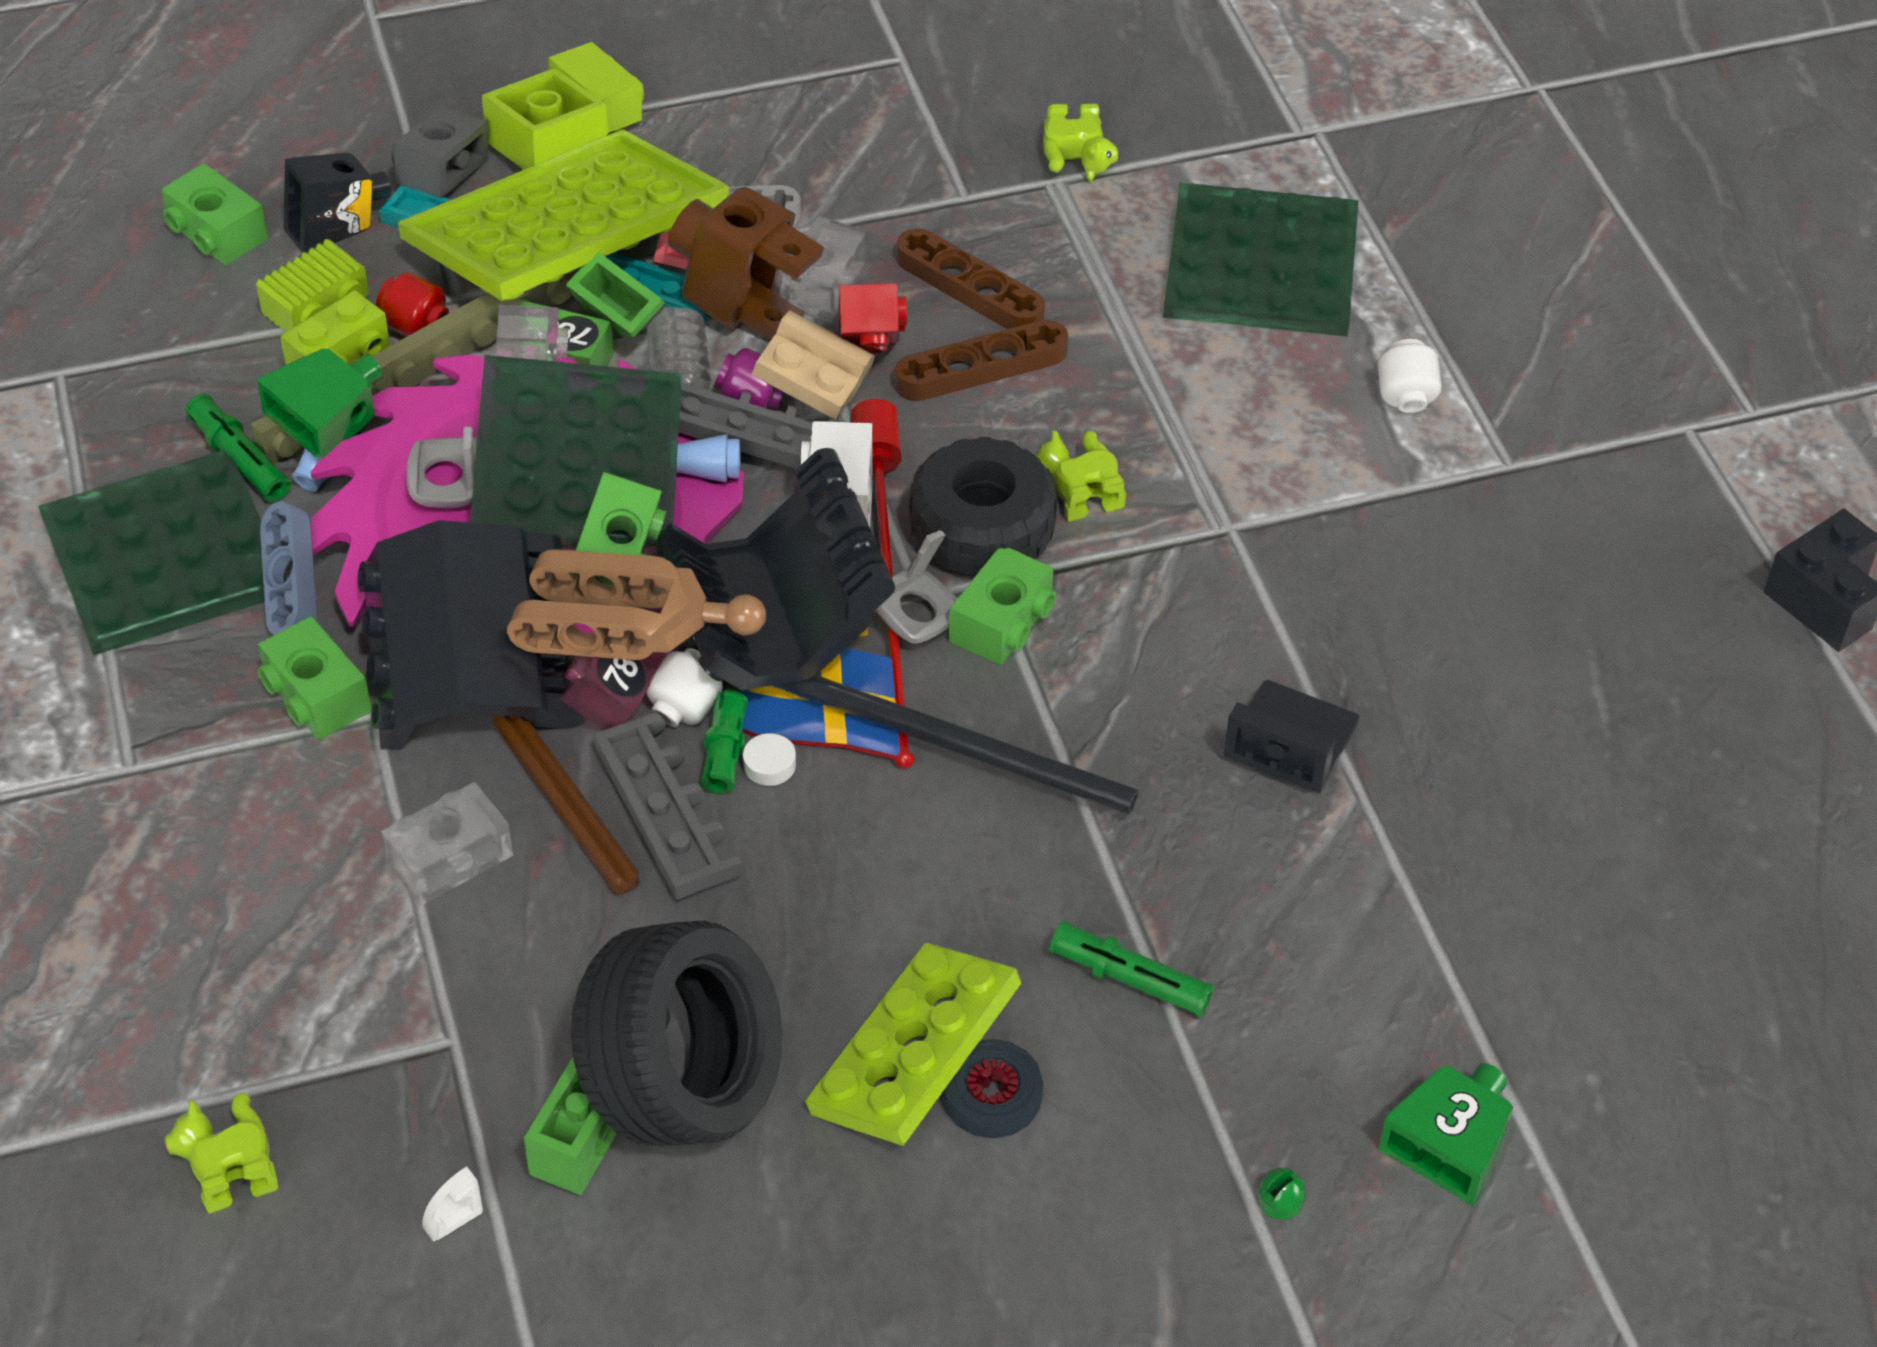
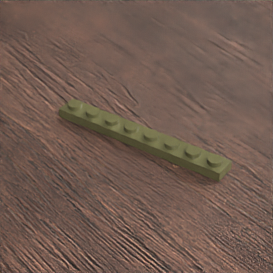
[250,270,575,464]

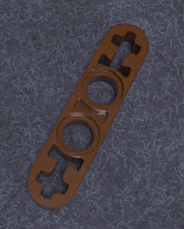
[897,228,1045,329]
[895,320,1068,401]

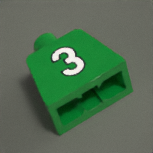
[1378,1063,1513,1206]

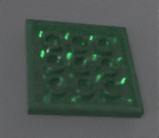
[1163,182,1359,337]
[470,355,682,557]
[38,450,287,656]

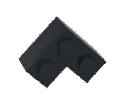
[1764,508,1877,652]

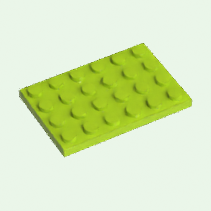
[398,129,729,301]

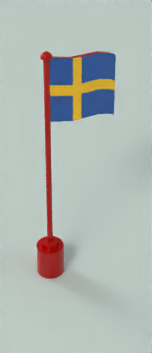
[740,399,915,769]

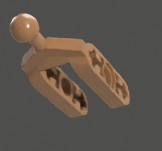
[507,550,766,660]

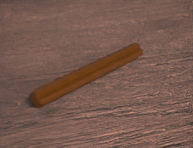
[492,715,640,895]

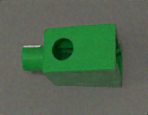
[257,349,383,460]

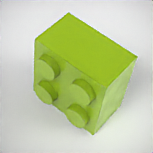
[482,68,608,170]

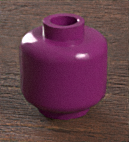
[714,348,785,410]

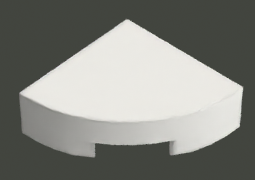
[422,1166,483,1242]

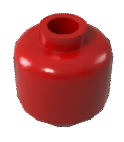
[376,272,449,337]

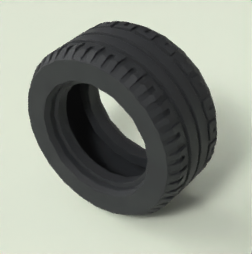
[571,920,783,1146]

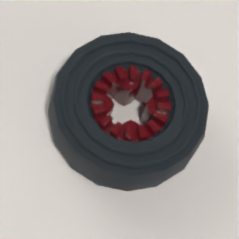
[942,1039,1044,1138]

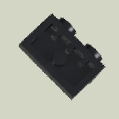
[1224,680,1359,794]

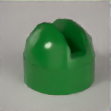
[1257,1167,1306,1220]

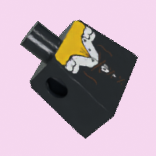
[284,153,392,253]

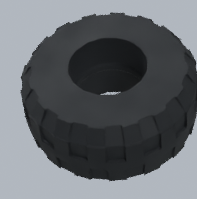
[909,437,1057,577]

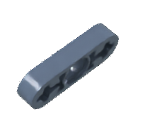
[260,501,317,635]

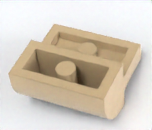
[752,310,874,420]

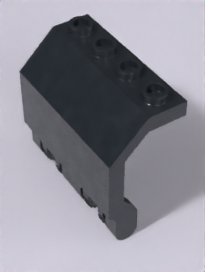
[658,448,895,690]
[357,520,585,750]

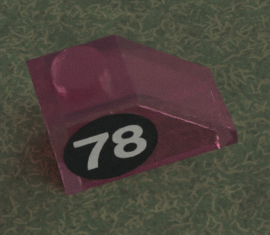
[560,652,667,730]

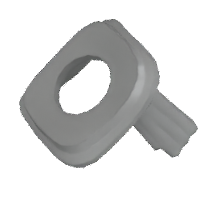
[406,426,482,508]
[876,530,958,644]

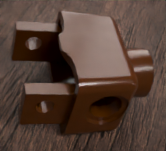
[668,187,824,340]

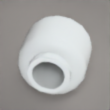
[1377,339,1442,413]
[646,648,723,728]

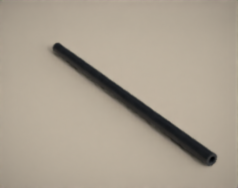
[672,636,1139,815]

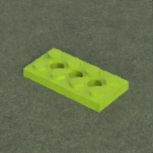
[805,942,1021,1146]

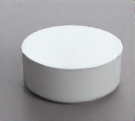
[743,733,796,786]

